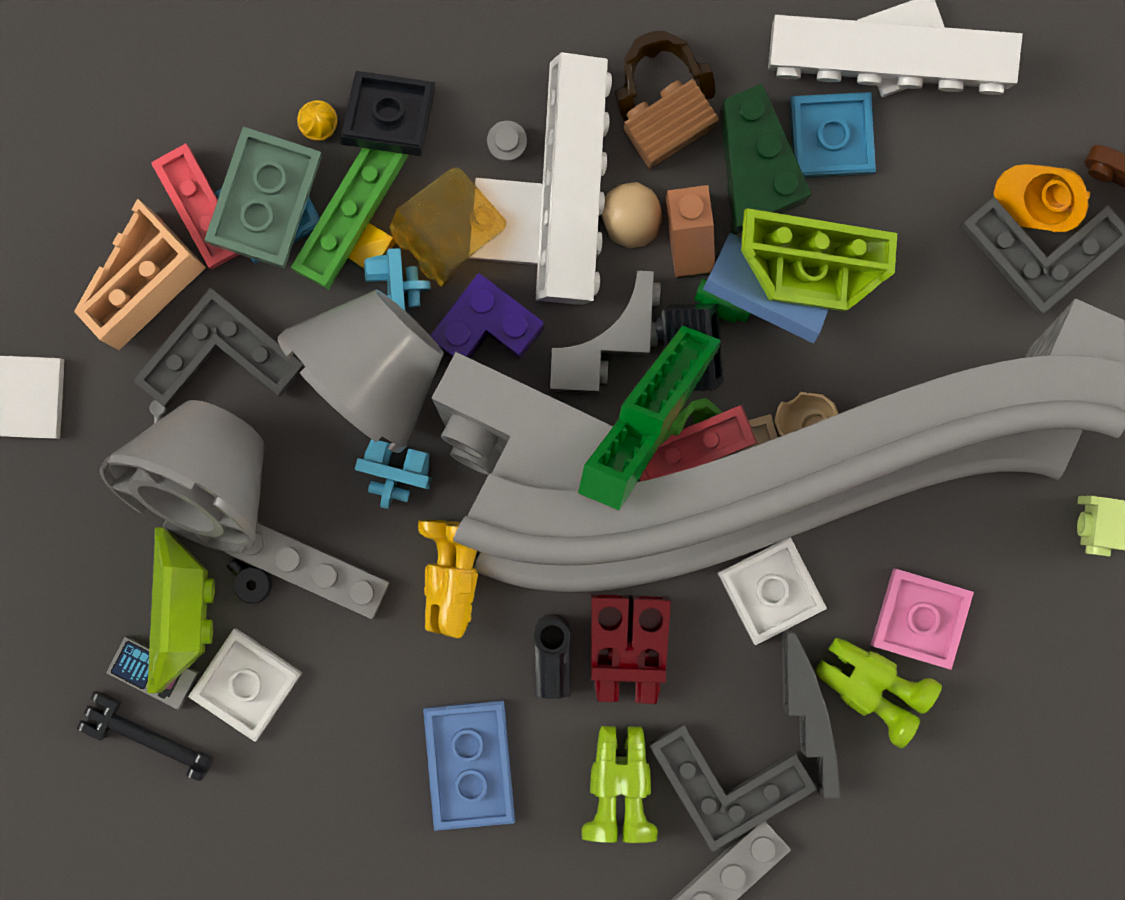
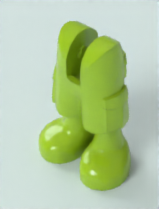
[814,638,942,749]
[581,726,658,843]

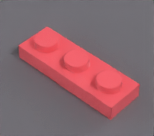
[151,143,239,270]
[639,405,758,481]

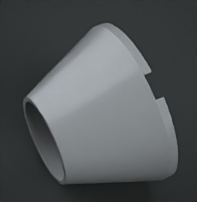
[277,289,443,453]
[99,400,265,553]

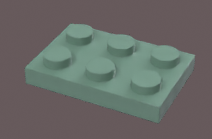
[204,126,322,269]

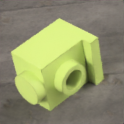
[1077,496,1125,557]

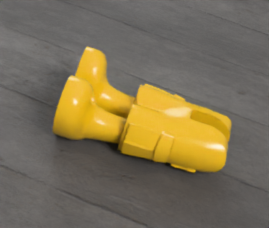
[418,519,478,638]

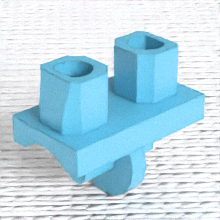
[364,248,431,310]
[355,439,432,510]

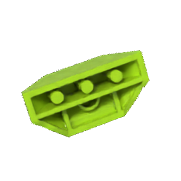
[741,208,897,311]
[147,527,215,693]

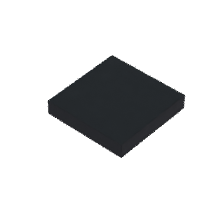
[341,71,435,156]

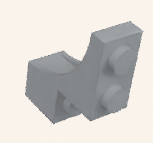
[550,271,661,394]

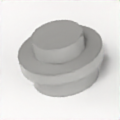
[487,120,527,161]

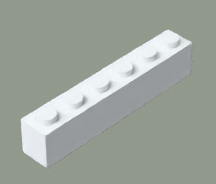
[768,15,1023,95]
[536,52,612,305]

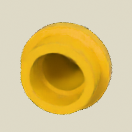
[297,100,338,141]

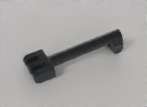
[77,691,214,781]

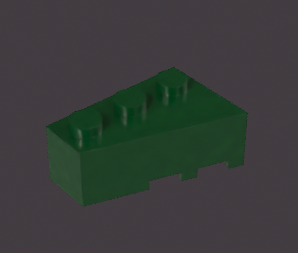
[720,83,812,234]

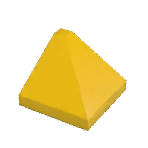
[348,223,396,269]

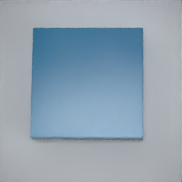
[790,92,876,178]

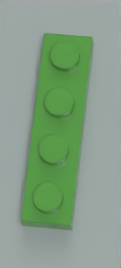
[291,148,409,290]

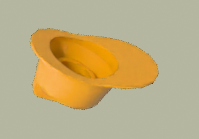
[994,164,1090,232]

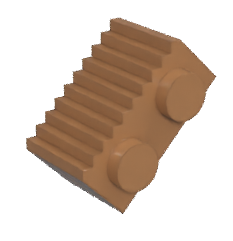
[623,79,719,169]

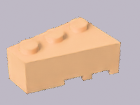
[74,199,206,350]

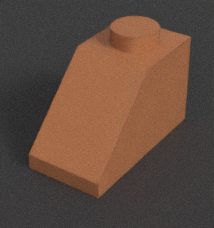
[665,185,715,278]

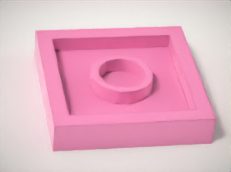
[871,568,974,670]

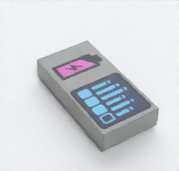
[106,636,200,710]

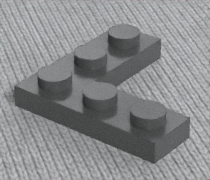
[960,197,1125,316]
[133,288,305,408]
[649,723,817,852]

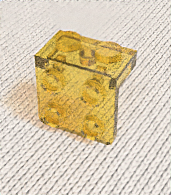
[389,167,507,288]

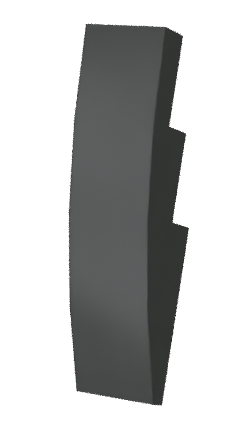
[782,630,840,798]

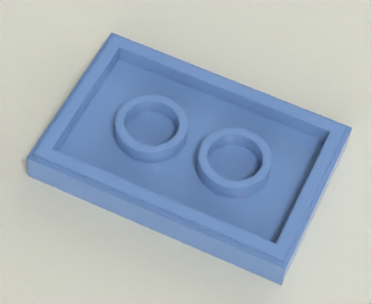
[703,232,829,344]
[423,700,515,831]

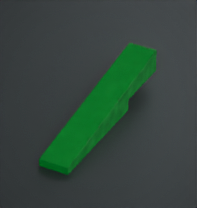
[578,326,721,511]

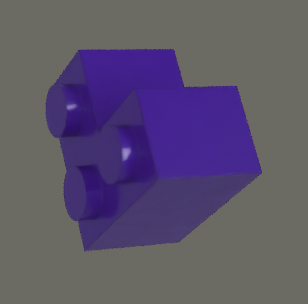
[430,273,544,359]

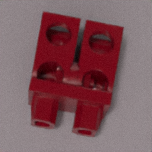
[591,594,671,704]

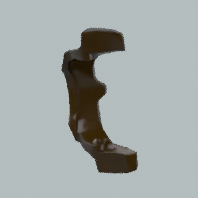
[615,31,715,122]

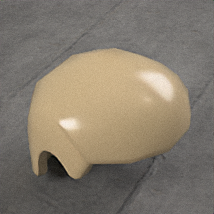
[601,182,662,248]
[774,392,839,437]

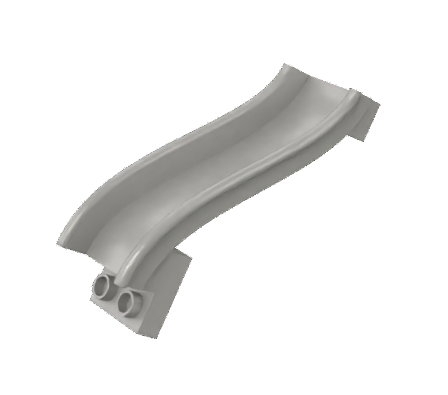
[432,298,1125,592]

